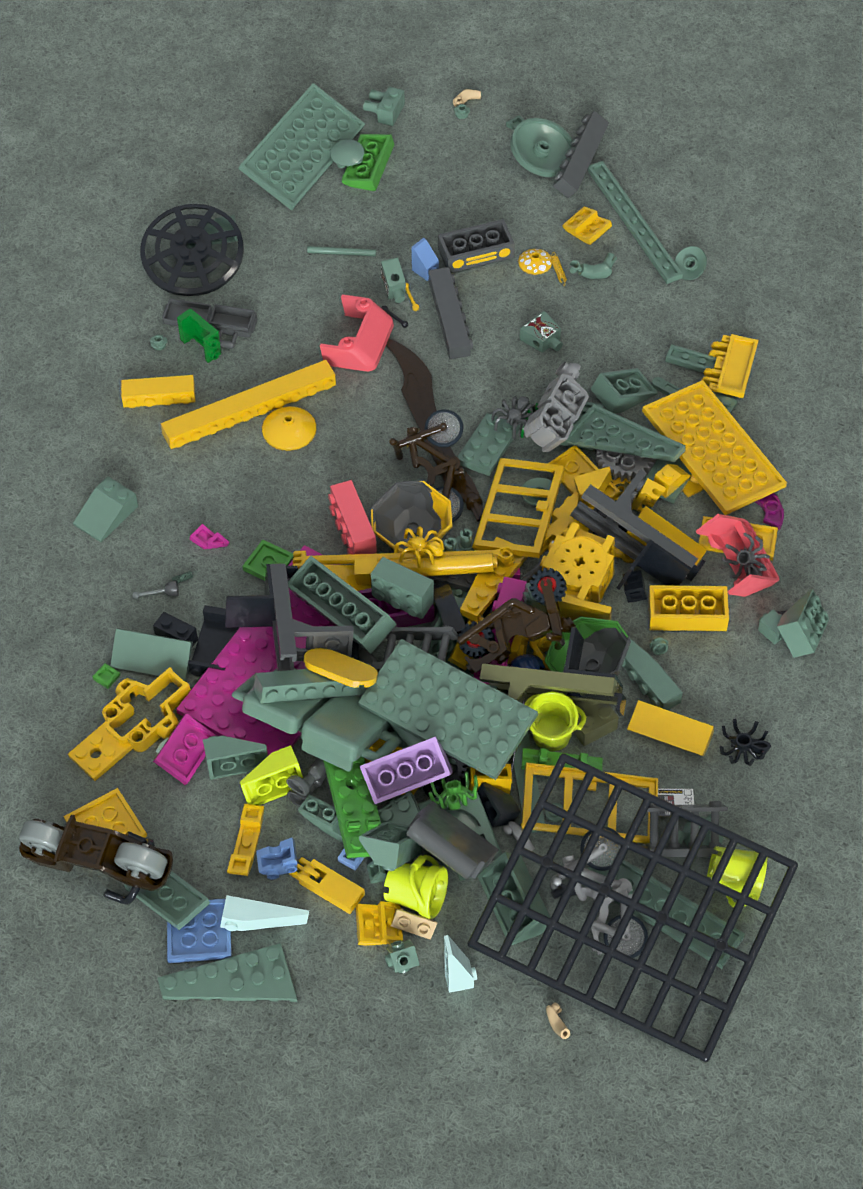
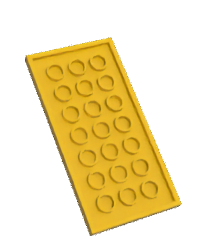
[642,380,787,515]

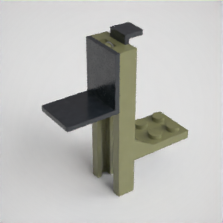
[480,627,627,752]

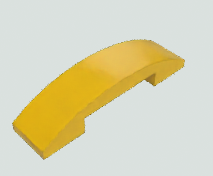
[227,804,264,876]

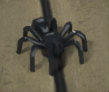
[720,719,771,766]

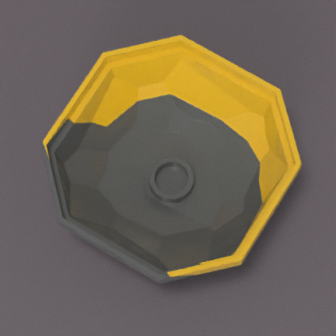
[371,480,452,553]

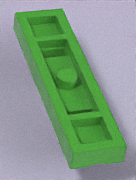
[521,748,603,771]

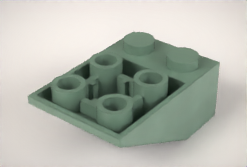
[777,589,829,658]

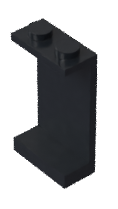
[188,605,240,676]

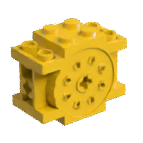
[540,522,615,604]

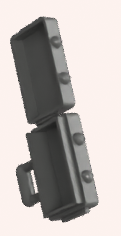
[162,299,258,349]

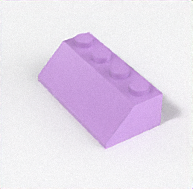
[360,736,453,804]

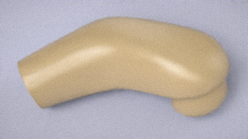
[453,89,481,107]
[546,1003,570,1039]

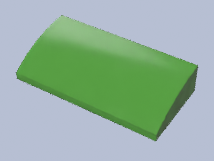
[341,134,395,191]

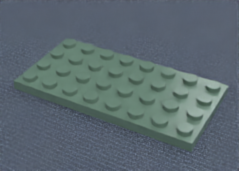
[238,83,365,210]
[358,639,538,780]

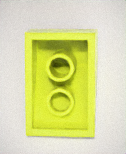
[240,745,303,805]

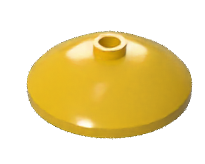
[262,406,316,451]

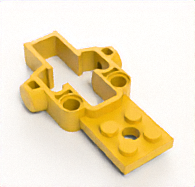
[68,667,191,781]

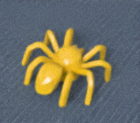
[394,526,444,569]

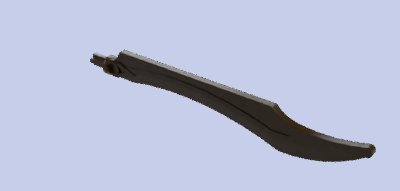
[386,339,483,522]

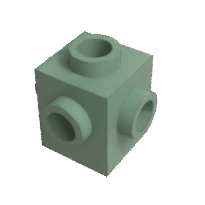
[385,940,420,973]

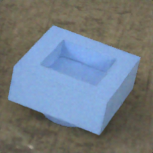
[338,849,365,871]

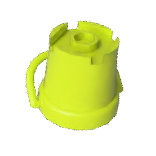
[524,691,587,751]
[707,846,767,908]
[384,855,448,920]

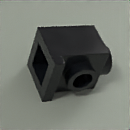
[622,570,647,603]

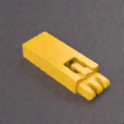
[289,857,365,914]

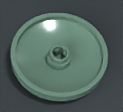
[510,118,572,177]

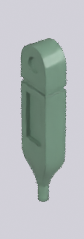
[652,377,681,396]

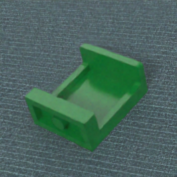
[177,308,221,363]

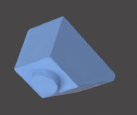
[411,238,439,281]

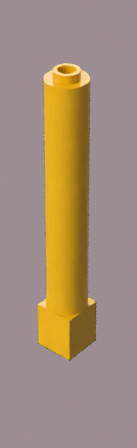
[354,553,498,585]

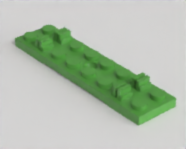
[323,756,381,858]

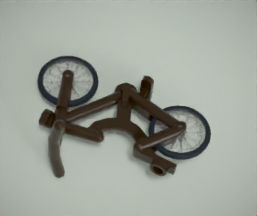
[389,409,466,523]

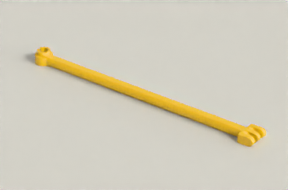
[292,546,514,569]

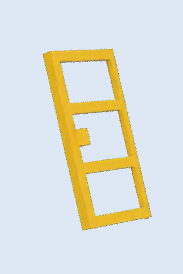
[472,458,564,558]
[521,762,658,844]

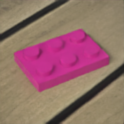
[153,713,218,785]

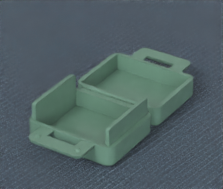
[232,668,401,772]

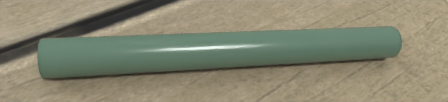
[307,246,376,256]

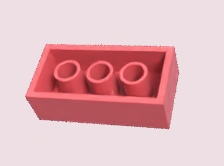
[328,480,377,554]

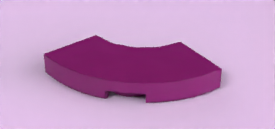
[755,493,784,530]

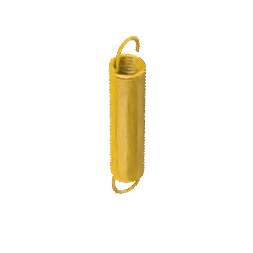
[551,252,567,286]

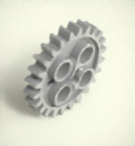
[596,449,656,482]

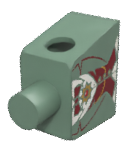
[380,257,406,303]
[520,311,563,352]

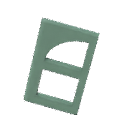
[439,792,502,881]

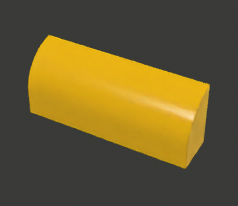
[627,700,714,756]

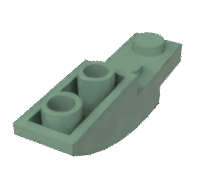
[298,794,343,843]

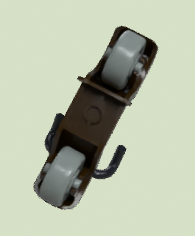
[19,815,173,905]

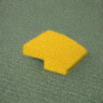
[562,206,612,245]
[356,901,403,945]

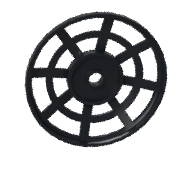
[140,204,244,296]

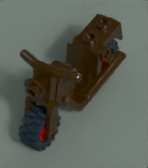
[457,568,576,677]

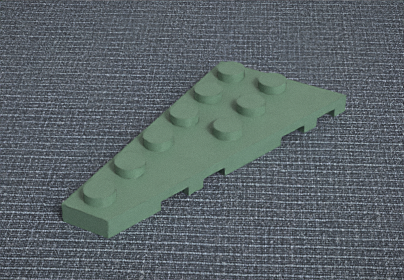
[563,404,685,462]
[158,943,297,1002]

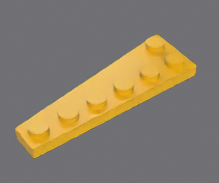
[460,537,528,622]

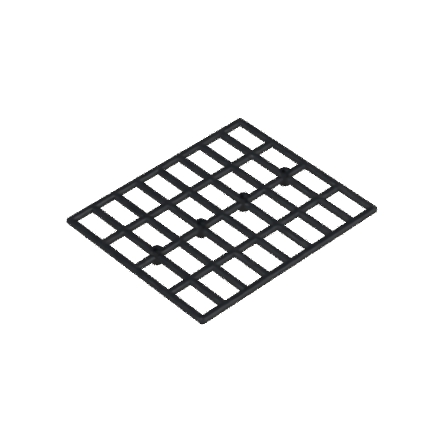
[467,753,798,1062]

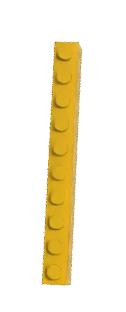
[161,360,336,449]

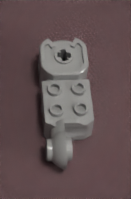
[524,361,589,452]

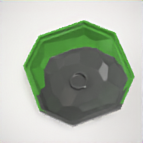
[544,617,631,676]

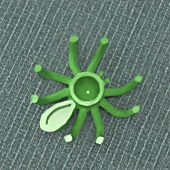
[429,771,478,810]

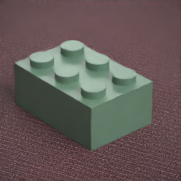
[371,557,434,619]

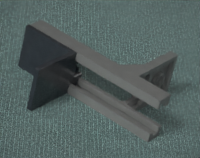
[570,469,706,590]
[225,564,354,671]

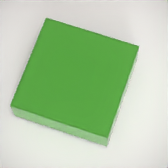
[92,663,121,689]

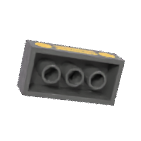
[438,219,515,273]

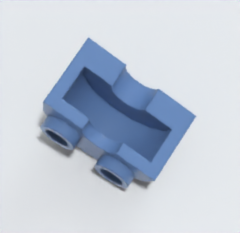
[256,838,298,880]

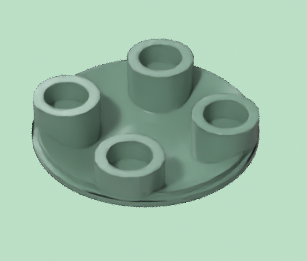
[331,139,364,168]

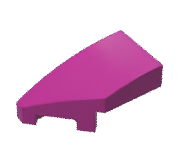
[190,524,229,549]

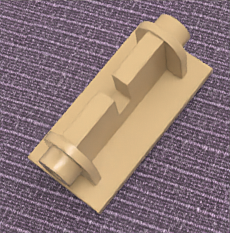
[391,908,437,940]

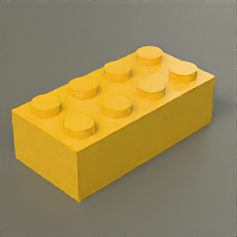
[648,585,729,631]

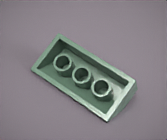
[359,822,422,871]
[477,852,551,945]

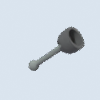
[132,581,179,599]

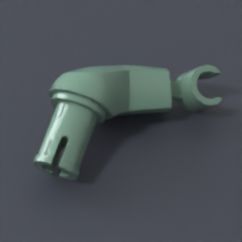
[569,253,617,279]

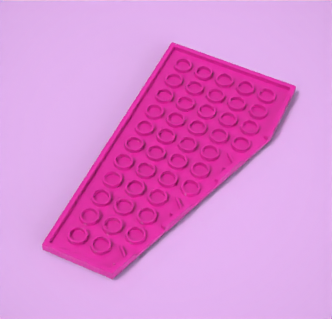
[176,545,341,756]

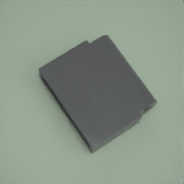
[406,801,499,880]

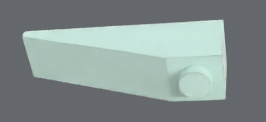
[221,895,309,931]
[444,935,477,993]

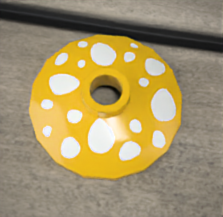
[518,249,552,275]

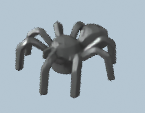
[491,396,536,439]
[722,533,770,581]

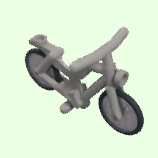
[550,827,648,958]

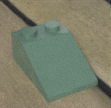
[591,368,658,413]
[73,476,138,542]
[203,736,268,780]

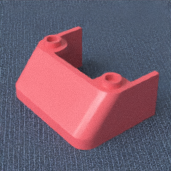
[320,294,394,372]
[696,514,779,597]

